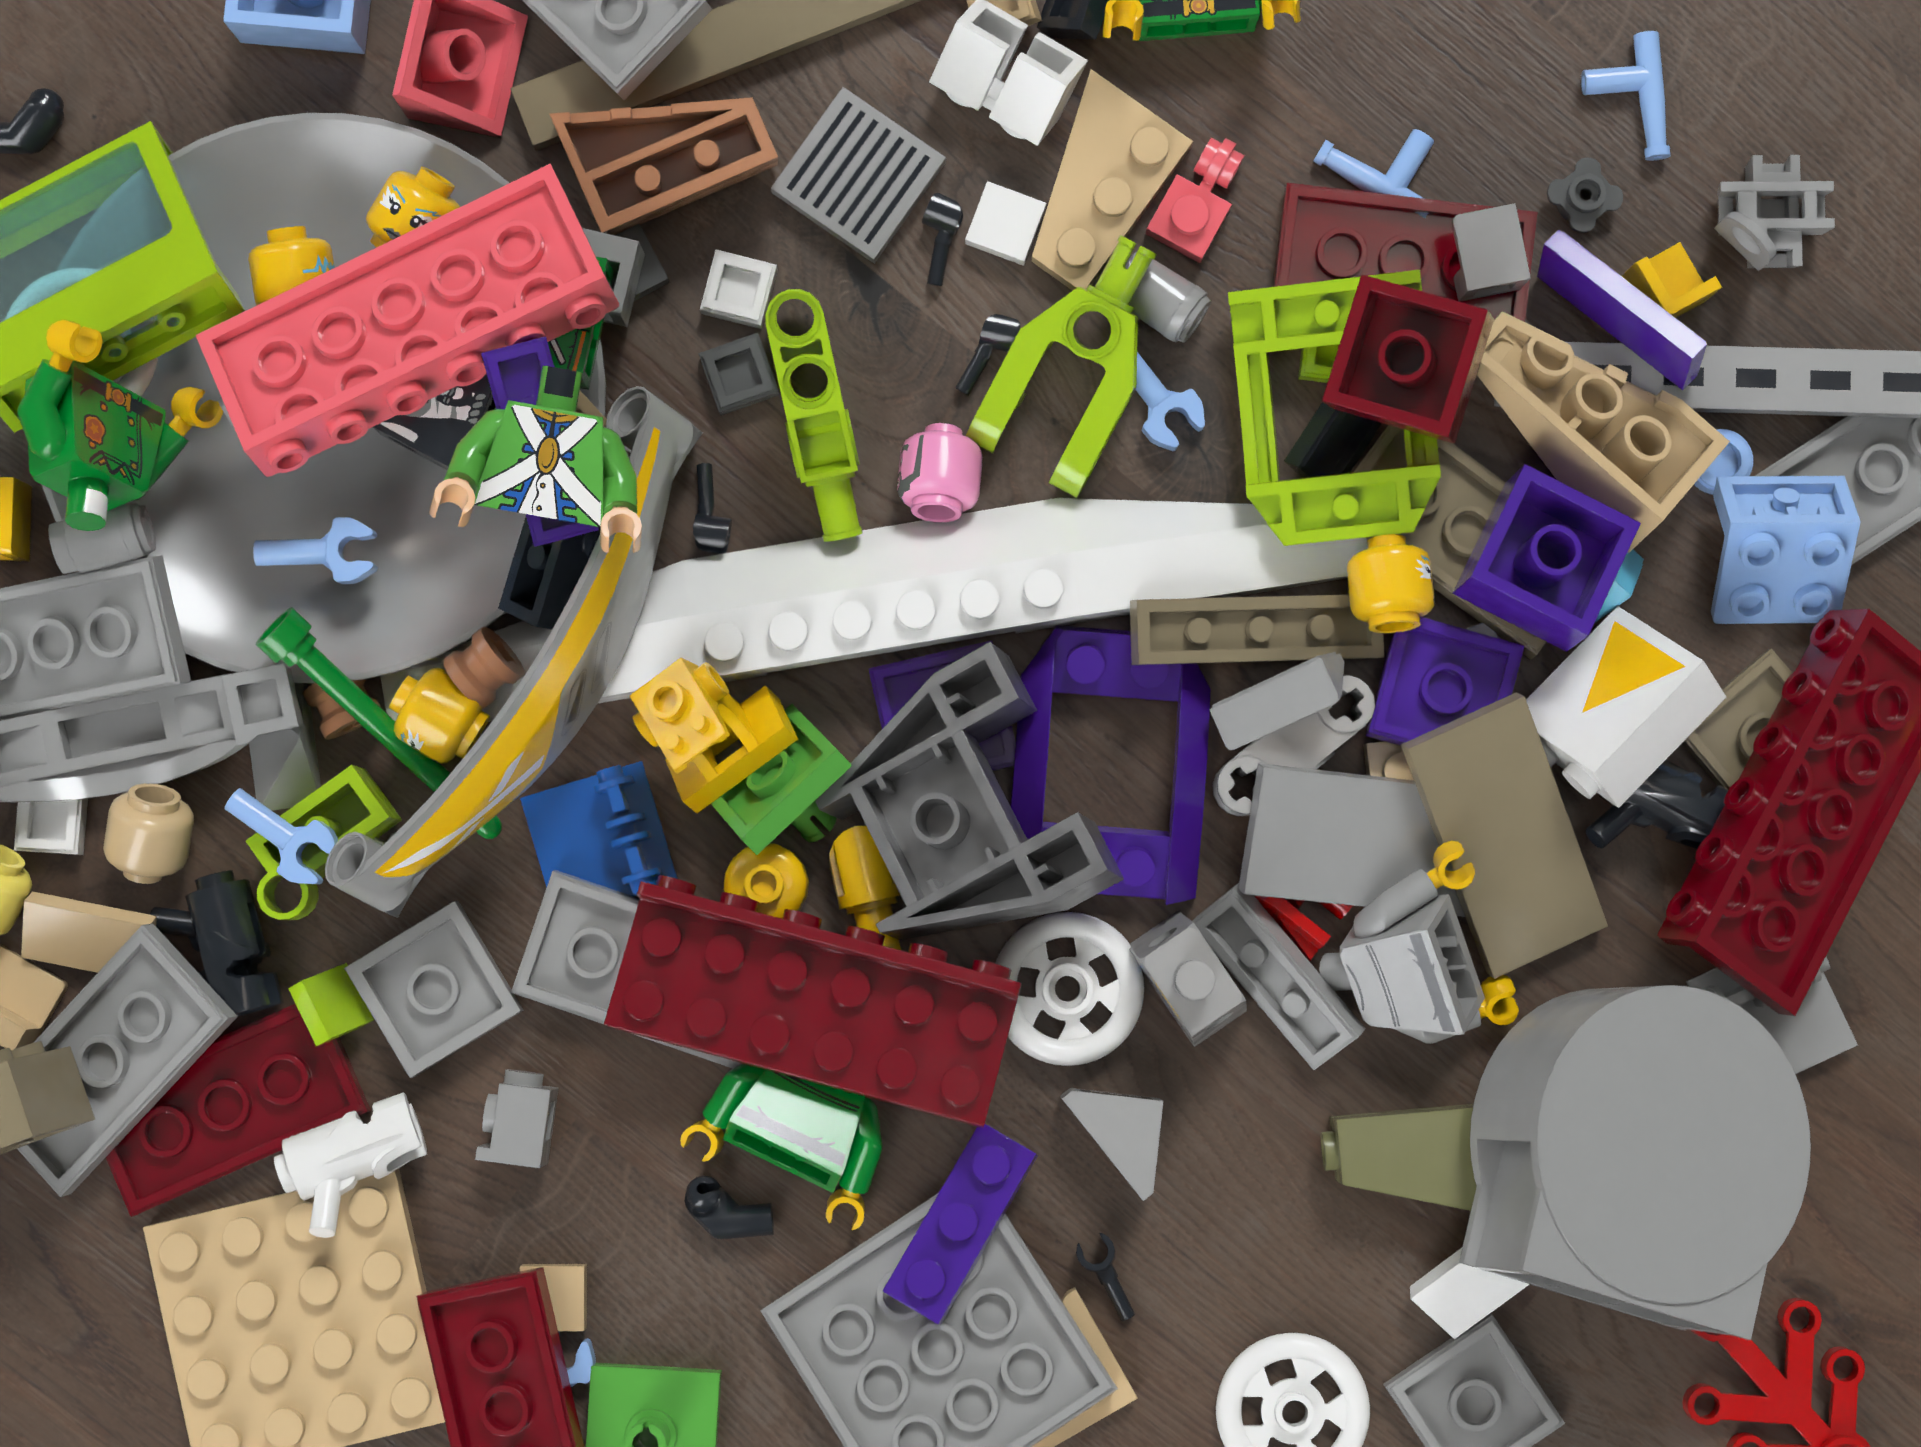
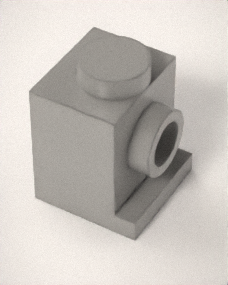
[475,1069,559,1168]

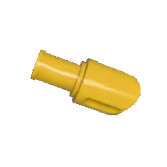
[829,826,901,950]

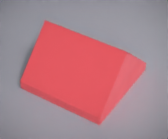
[392,0,528,137]

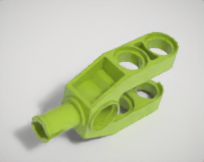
[966,235,1157,498]
[765,289,863,542]

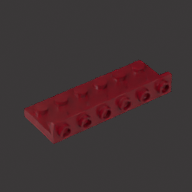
[1657,609,1921,1016]
[604,875,1022,1128]

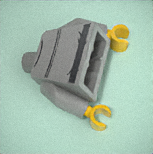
[1319,841,1519,1044]

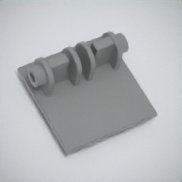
[1686,957,1858,1074]

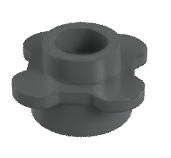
[1547,157,1623,233]

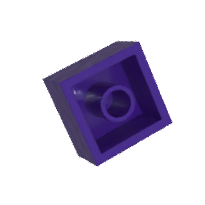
[1452,464,1641,652]

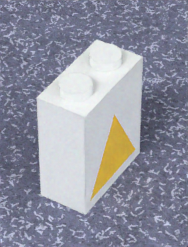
[1526,606,1726,808]

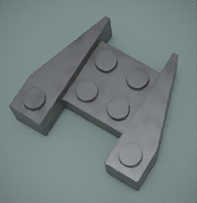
[815,642,1124,940]

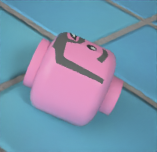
[897,423,983,523]

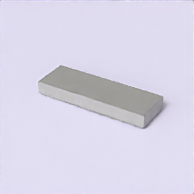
[1192,883,1366,1070]

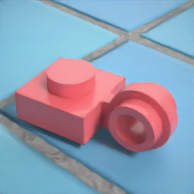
[1145,138,1245,263]

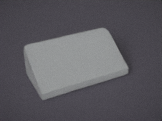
[1209,652,1344,750]

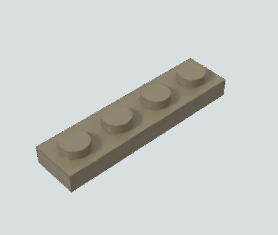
[1130,595,1384,665]

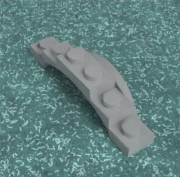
[0,663,304,802]

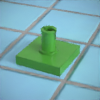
[711,704,852,855]
[586,1363,722,1447]

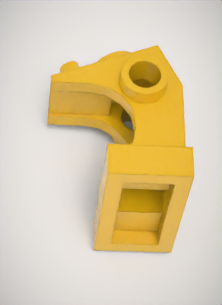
[630,657,798,814]

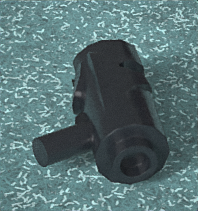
[1586,760,1728,849]
[150,870,284,1017]

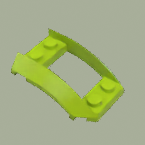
[1228,270,1441,546]

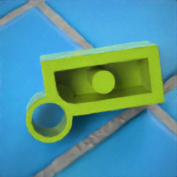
[245,765,402,920]

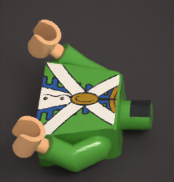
[429,366,642,553]

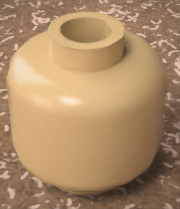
[103,783,194,884]

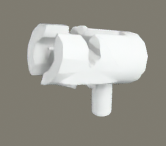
[274,1092,427,1238]

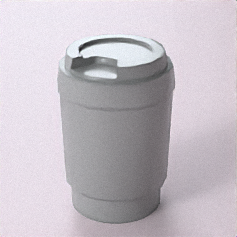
[1125,252,1211,343]
[48,501,156,574]

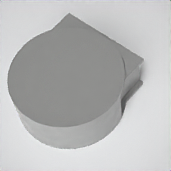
[1459,985,1811,1340]

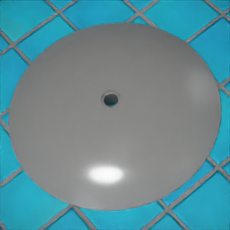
[42,113,606,683]

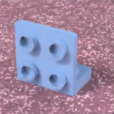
[1711,476,1861,624]

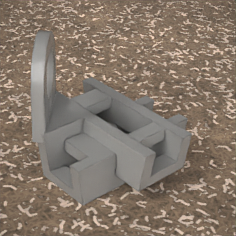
[1714,155,1835,271]

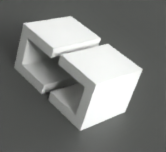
[929,0,1088,146]

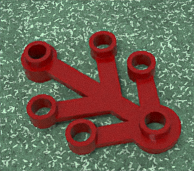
[1682,1298,1870,1447]

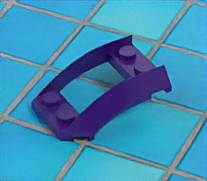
[1011,625,1211,905]

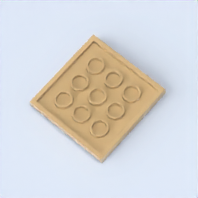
[143,1168,445,1447]

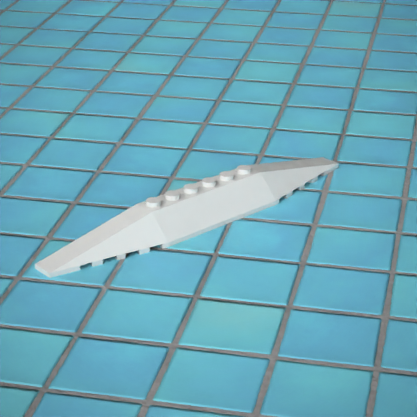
[381,498,1368,722]

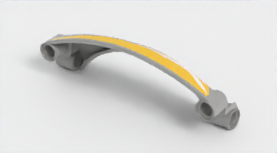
[325,386,703,918]

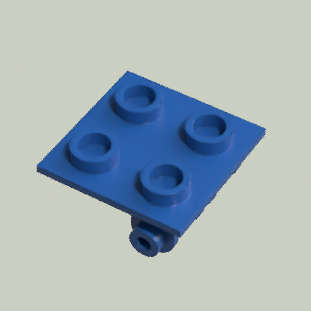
[520,761,678,897]

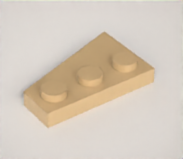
[1031,69,1193,291]

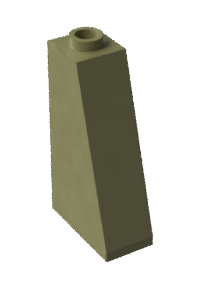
[1320,1104,1477,1211]

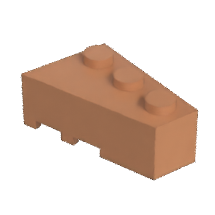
[549,97,778,235]

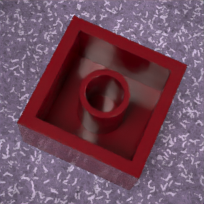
[1322,274,1494,444]

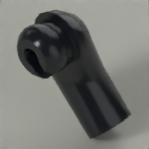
[0,88,64,154]
[684,1175,774,1239]

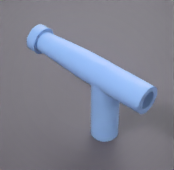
[1581,31,1671,161]
[1313,129,1434,218]

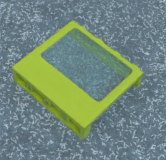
[0,121,245,433]

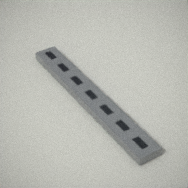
[1494,342,1921,418]

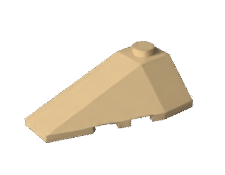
[1477,311,1730,553]

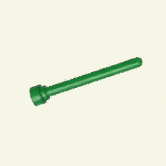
[255,607,502,839]

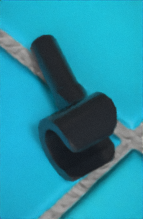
[922,193,964,286]
[955,314,1020,396]
[693,463,732,554]
[1076,1233,1135,1321]

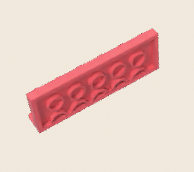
[196,163,619,477]

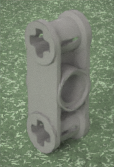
[1212,675,1375,816]

